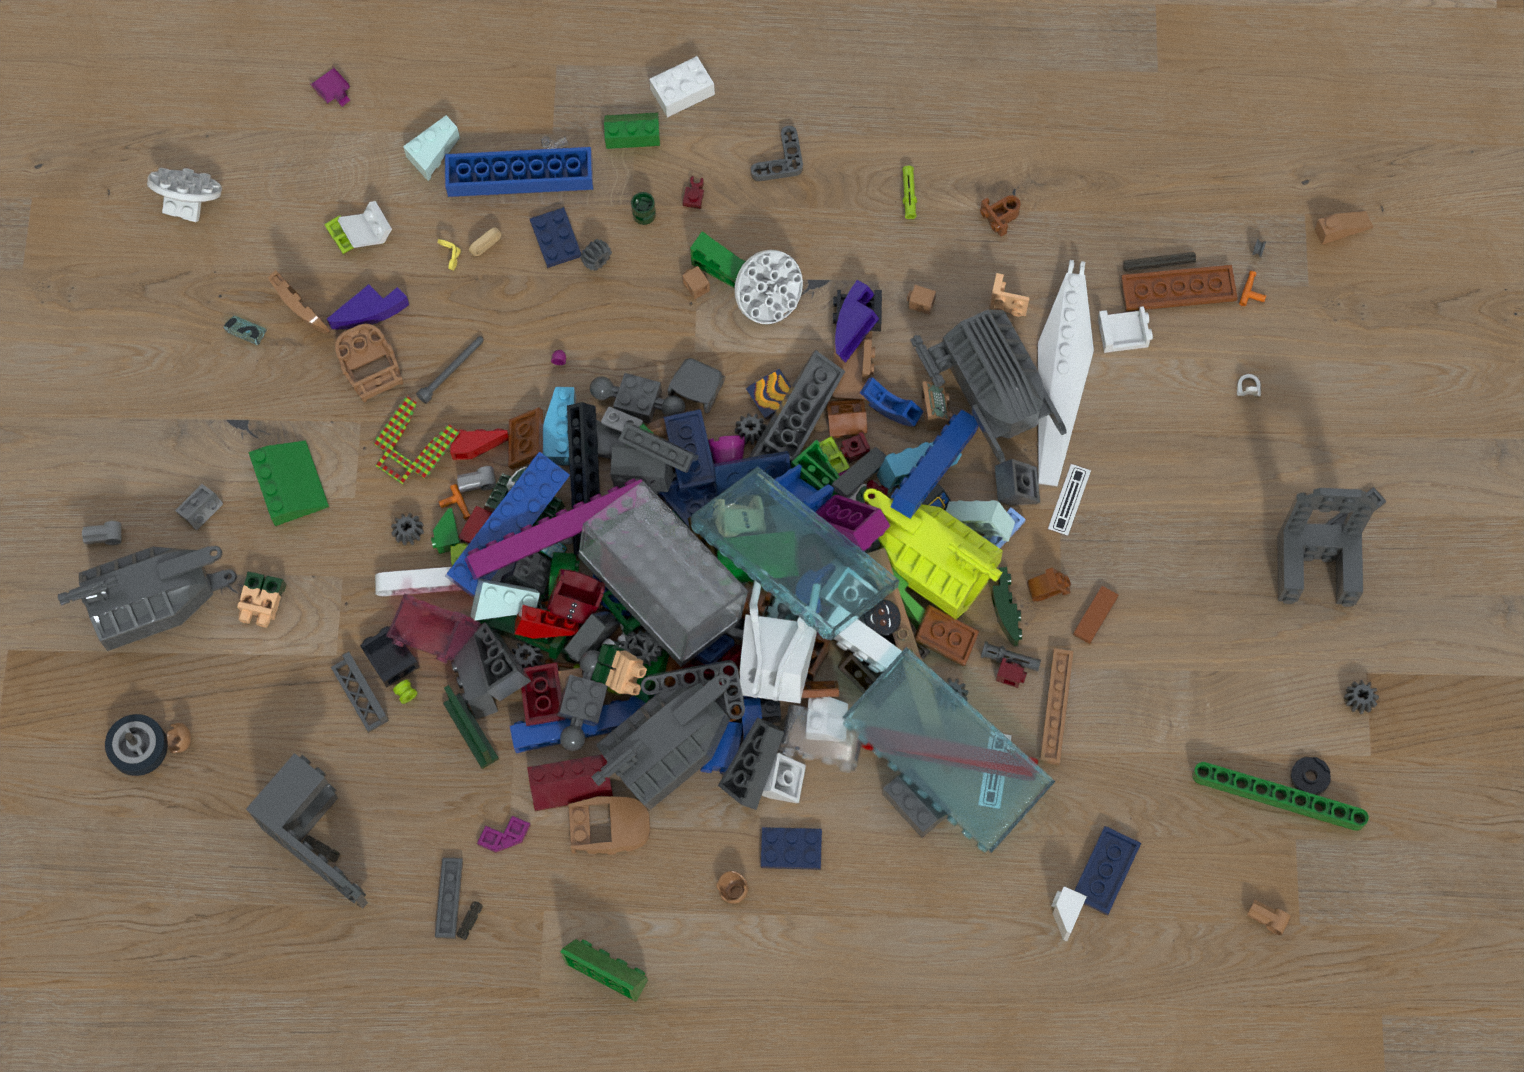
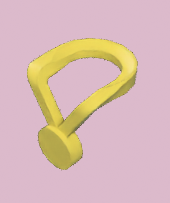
[437,239,461,271]

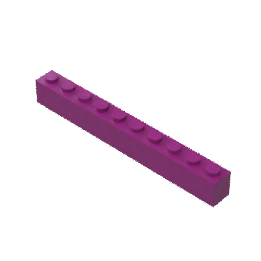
[465,478,651,580]

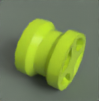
[393,680,418,704]

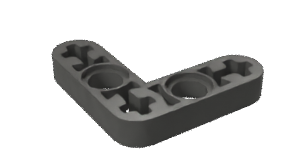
[751,126,803,181]

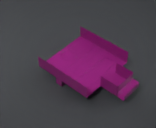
[309,66,350,107]

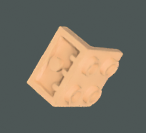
[989,273,1029,317]

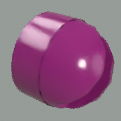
[551,350,566,365]

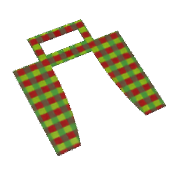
[373,396,460,484]

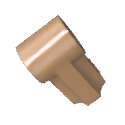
[1247,899,1291,935]

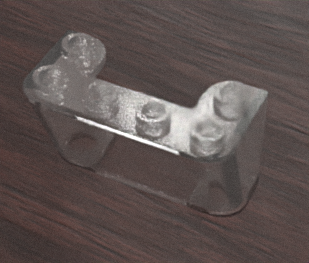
[778,705,866,773]

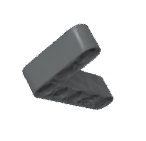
[641,660,745,719]

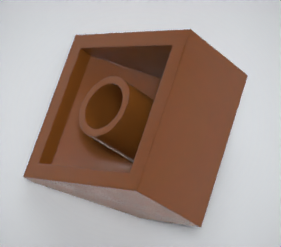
[826,400,868,438]

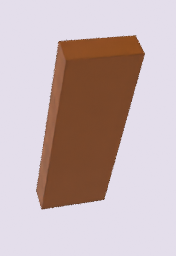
[1073,586,1119,644]

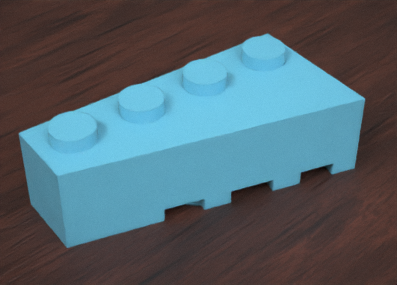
[543,387,576,466]
[877,442,962,493]

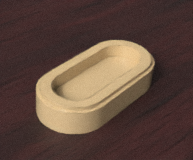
[469,227,501,256]

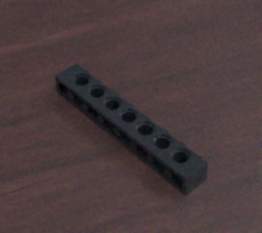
[567,402,600,556]

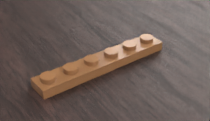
[1040,648,1073,765]

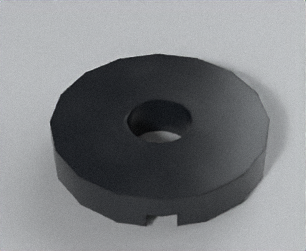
[1290,757,1331,795]

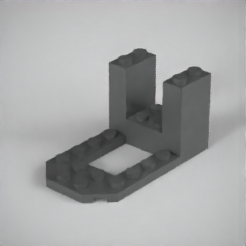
[1277,488,1377,607]
[246,753,368,909]

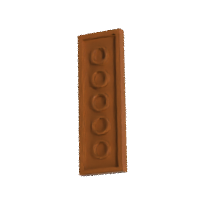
[1121,265,1238,311]

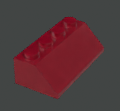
[527,754,613,811]

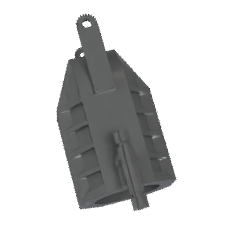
[910,309,1067,463]
[58,545,237,651]
[591,674,738,810]

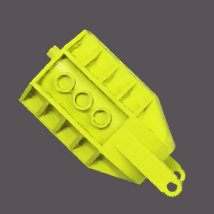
[863,489,1003,619]

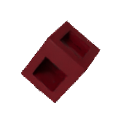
[840,432,870,463]
[996,658,1027,688]

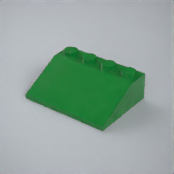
[248,440,329,526]
[560,939,648,1002]

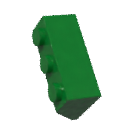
[604,112,660,149]

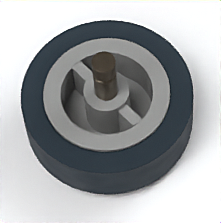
[105,714,168,776]

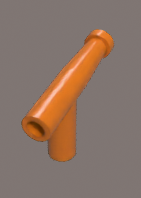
[1239,271,1266,306]
[439,484,470,520]

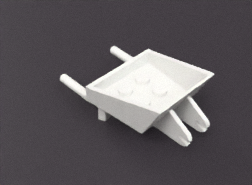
[740,577,821,703]

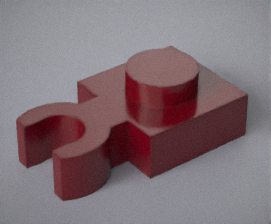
[683,176,704,209]

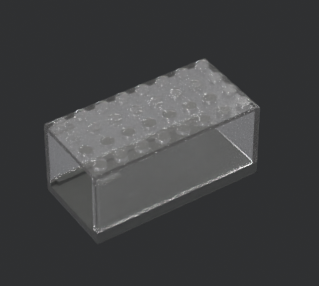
[579,481,748,667]

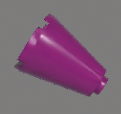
[708,436,745,464]

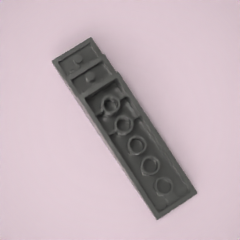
[748,350,845,495]

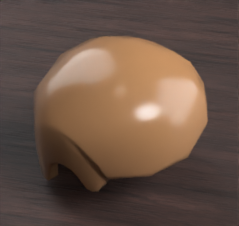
[646,418,668,440]
[167,723,191,754]
[716,871,749,904]

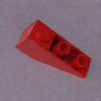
[450,428,509,460]
[515,605,579,639]

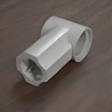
[457,466,496,493]
[82,521,121,545]

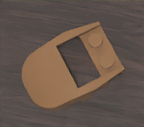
[268,270,331,334]
[335,324,403,402]
[568,797,650,855]

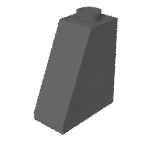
[565,611,621,662]

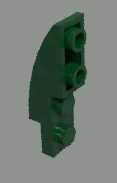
[991,567,1022,647]

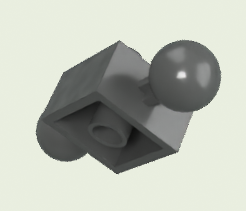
[590,373,686,424]
[557,650,607,751]

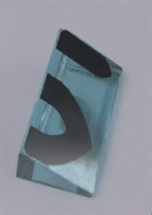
[223,315,267,345]

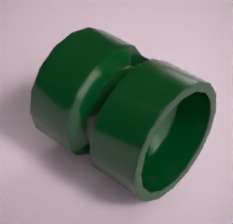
[631,192,656,225]

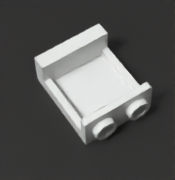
[1098,306,1153,353]

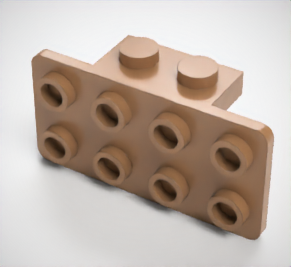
[832,331,875,400]

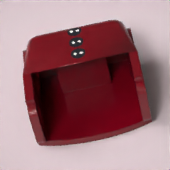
[547,569,605,624]

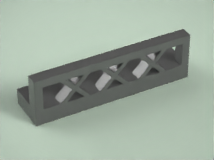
[618,423,699,473]
[331,652,389,733]

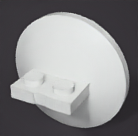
[147,168,222,222]
[735,250,803,324]

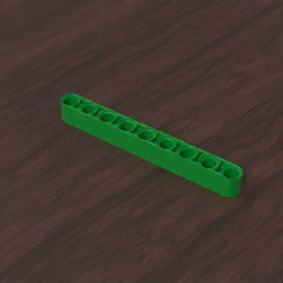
[1192,762,1369,831]

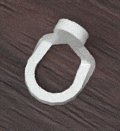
[1237,374,1261,397]

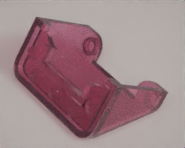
[387,593,480,664]

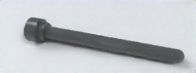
[416,336,484,404]

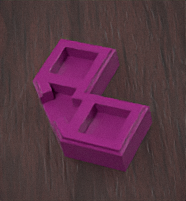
[477,816,531,853]

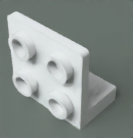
[338,201,392,248]

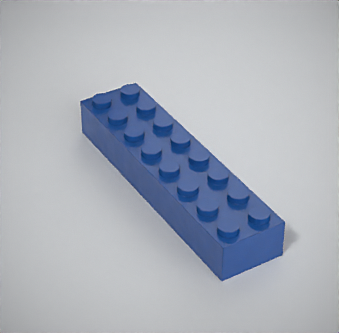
[445,147,593,197]
[445,452,570,598]

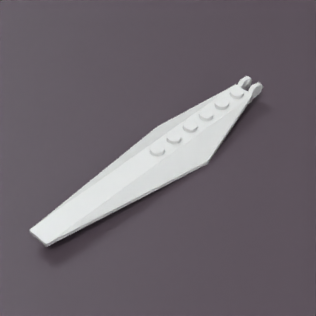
[1038,260,1094,486]

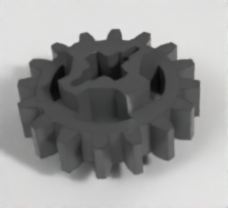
[621,629,663,666]

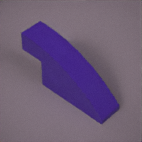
[835,280,879,363]
[326,284,409,330]

